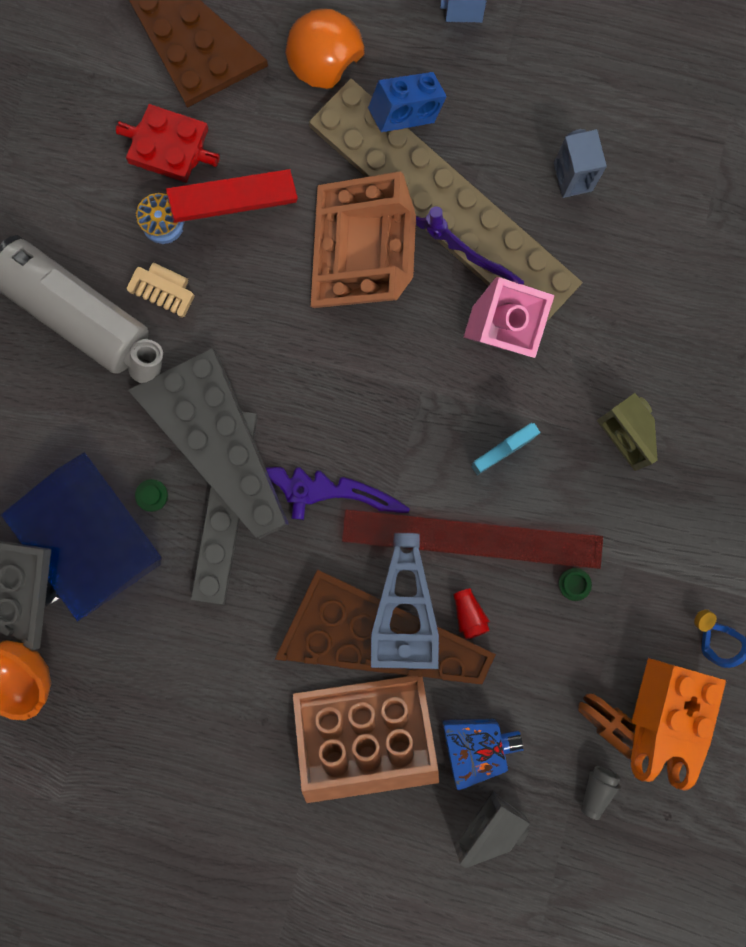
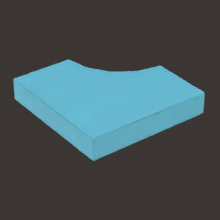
[471,422,541,475]

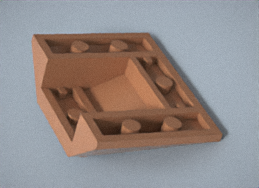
[310,171,416,308]

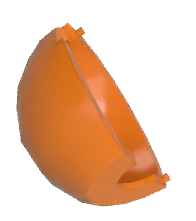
[285,9,365,89]
[0,640,51,720]

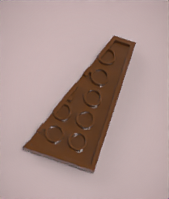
[129,0,268,108]

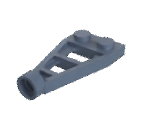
[371,533,439,669]

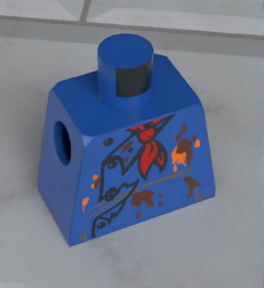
[442,719,524,790]

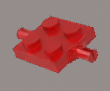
[116,104,220,183]

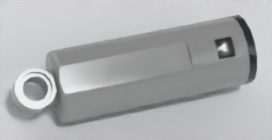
[0,235,163,383]

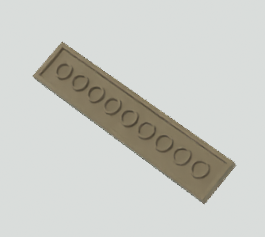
[309,79,583,323]

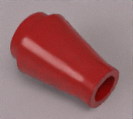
[453,588,490,640]

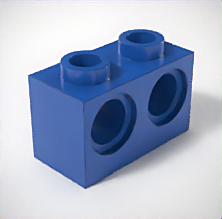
[368,72,447,132]

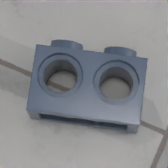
[554,129,607,198]

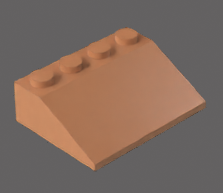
[293,676,439,803]

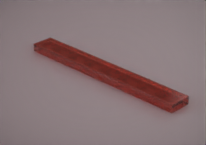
[342,509,603,569]

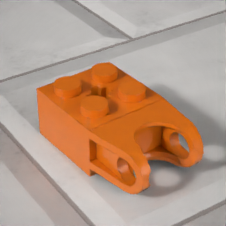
[631,658,726,791]

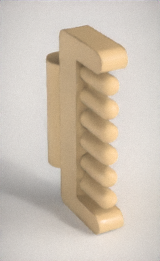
[127,263,194,318]

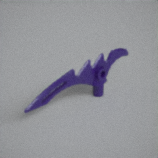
[416,207,524,285]
[266,467,410,520]

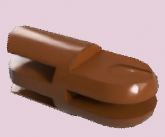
[578,693,636,759]

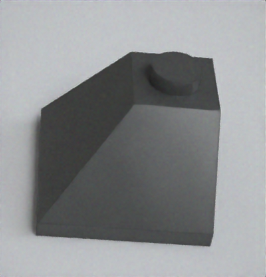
[454,791,530,868]

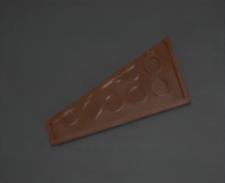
[274,569,496,685]

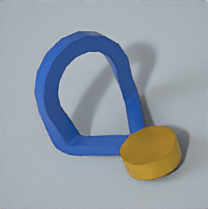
[694,609,746,668]

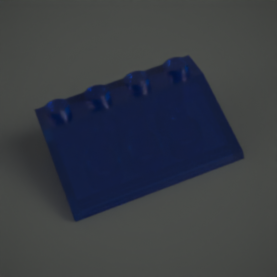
[1,452,162,622]

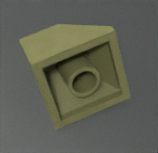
[597,393,658,471]

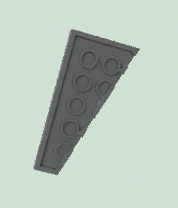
[128,348,289,539]
[0,541,51,651]

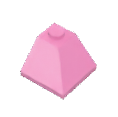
[463,277,554,358]

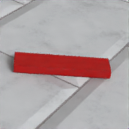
[166,169,298,223]

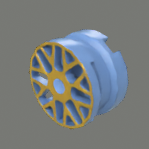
[136,193,185,244]

